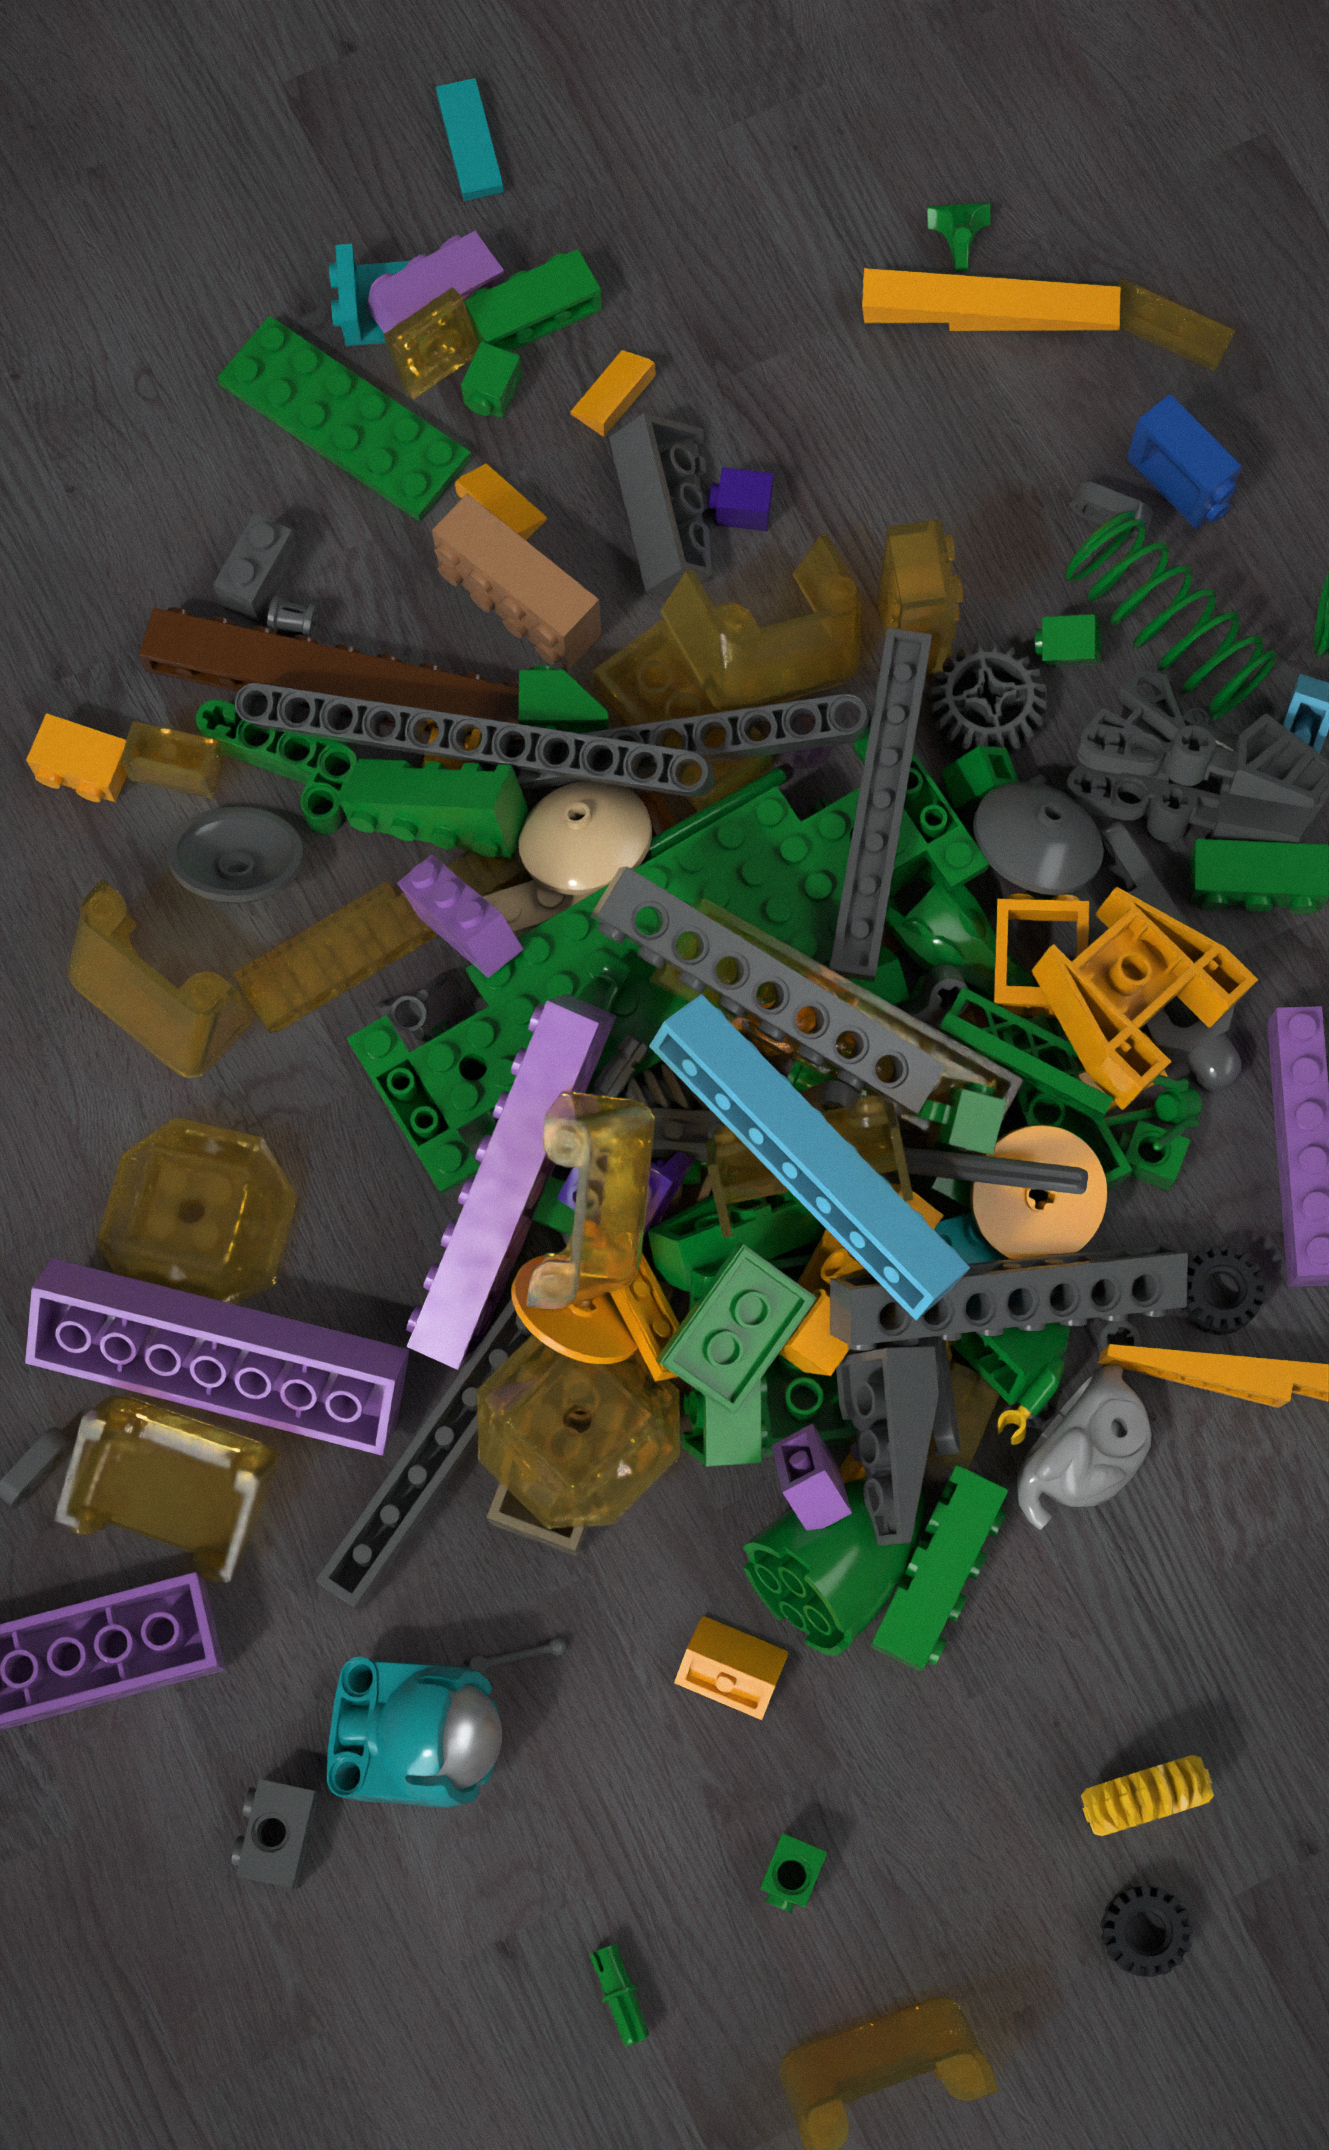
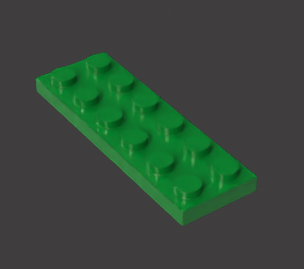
[217,316,471,522]

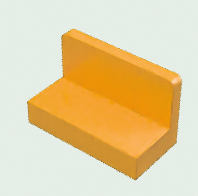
[674,1616,789,1720]

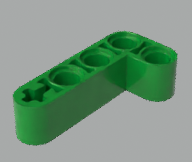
[195,699,358,835]

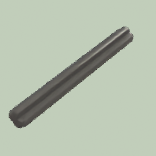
[868,1143,1088,1195]

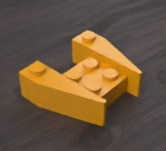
[1032,887,1258,1110]

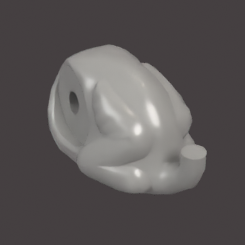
[1016,1364,1152,1530]

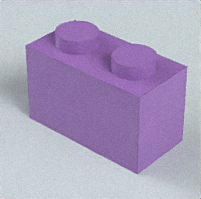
[771,1423,852,1531]

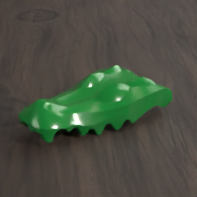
[884,863,1034,1003]

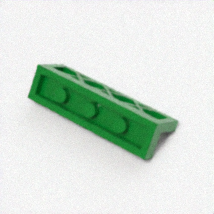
[936,987,1114,1122]

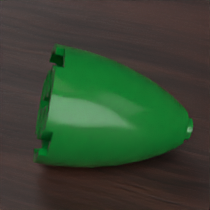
[743,1477,926,1656]

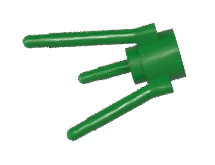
[1104,1075,1202,1151]

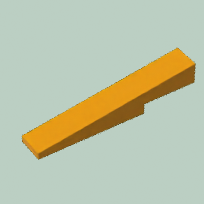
[862,268,1121,331]
[1098,1344,1329,1408]

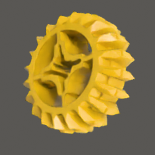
[1081,1755,1214,1836]

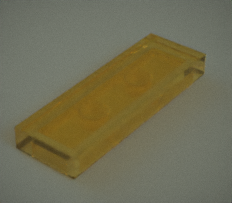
[1117,278,1235,372]

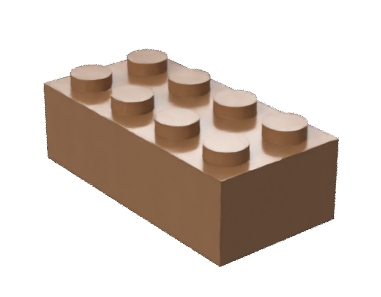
[432,494,602,671]

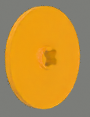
[970,1125,1107,1259]
[511,1254,638,1364]

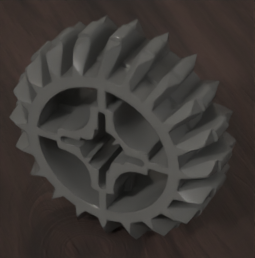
[929,641,1048,755]

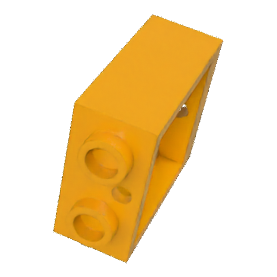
[994,893,1089,1018]

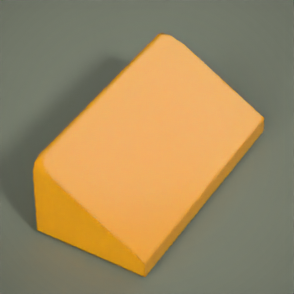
[570,350,656,437]
[455,463,547,540]

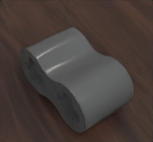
[895,965,969,1052]

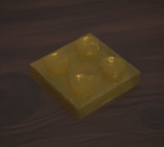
[383,287,479,399]

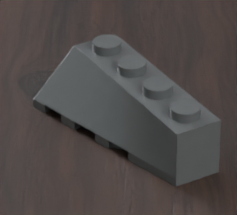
[609,413,712,598]

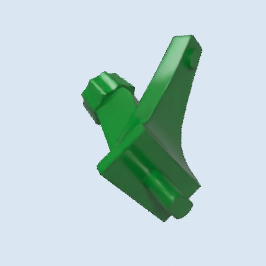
[927,202,990,272]

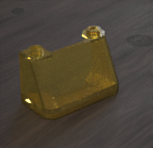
[67,879,253,1079]
[527,1091,655,1309]
[54,1395,280,1582]
[778,1996,999,2150]

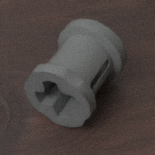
[267,595,320,639]

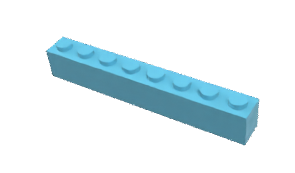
[649,994,970,1321]

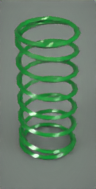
[1065,510,1277,721]

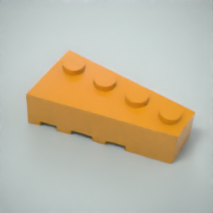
[779,1184,944,1376]

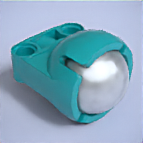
[327,1656,502,1808]

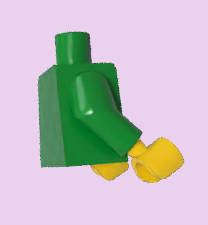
[946,1303,1069,1445]

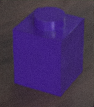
[709,467,773,531]

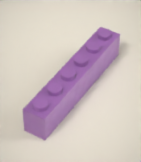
[1267,1006,1329,1287]

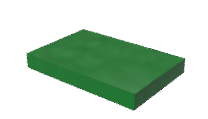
[656,1242,817,1416]

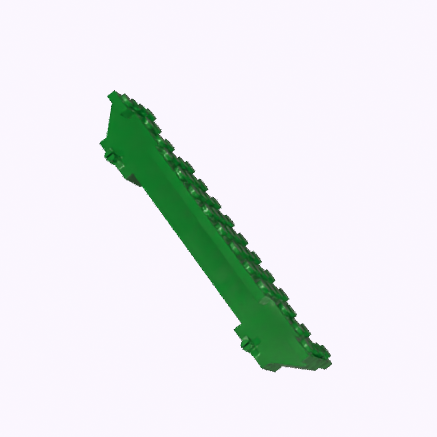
[347,732,989,1195]

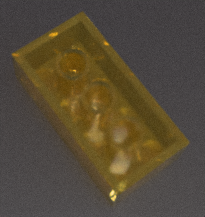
[877,518,963,675]
[593,619,773,812]

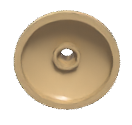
[519,781,652,895]

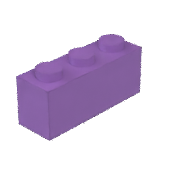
[366,231,504,347]
[397,855,523,978]

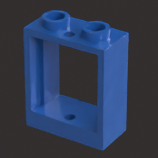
[1127,394,1242,530]

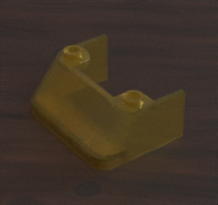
[660,534,861,712]
[706,1096,914,1238]

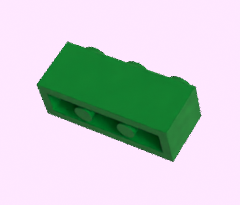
[464,249,602,352]
[1188,839,1329,915]

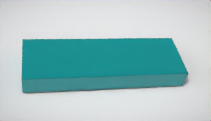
[435,78,504,202]

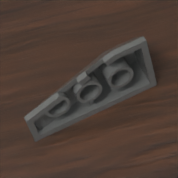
[836,1346,940,1546]

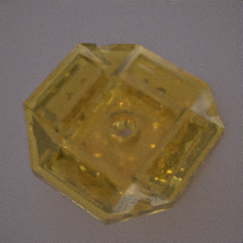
[96,1117,299,1305]
[477,1334,680,1529]

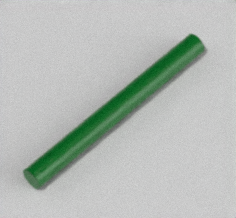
[645,767,786,860]

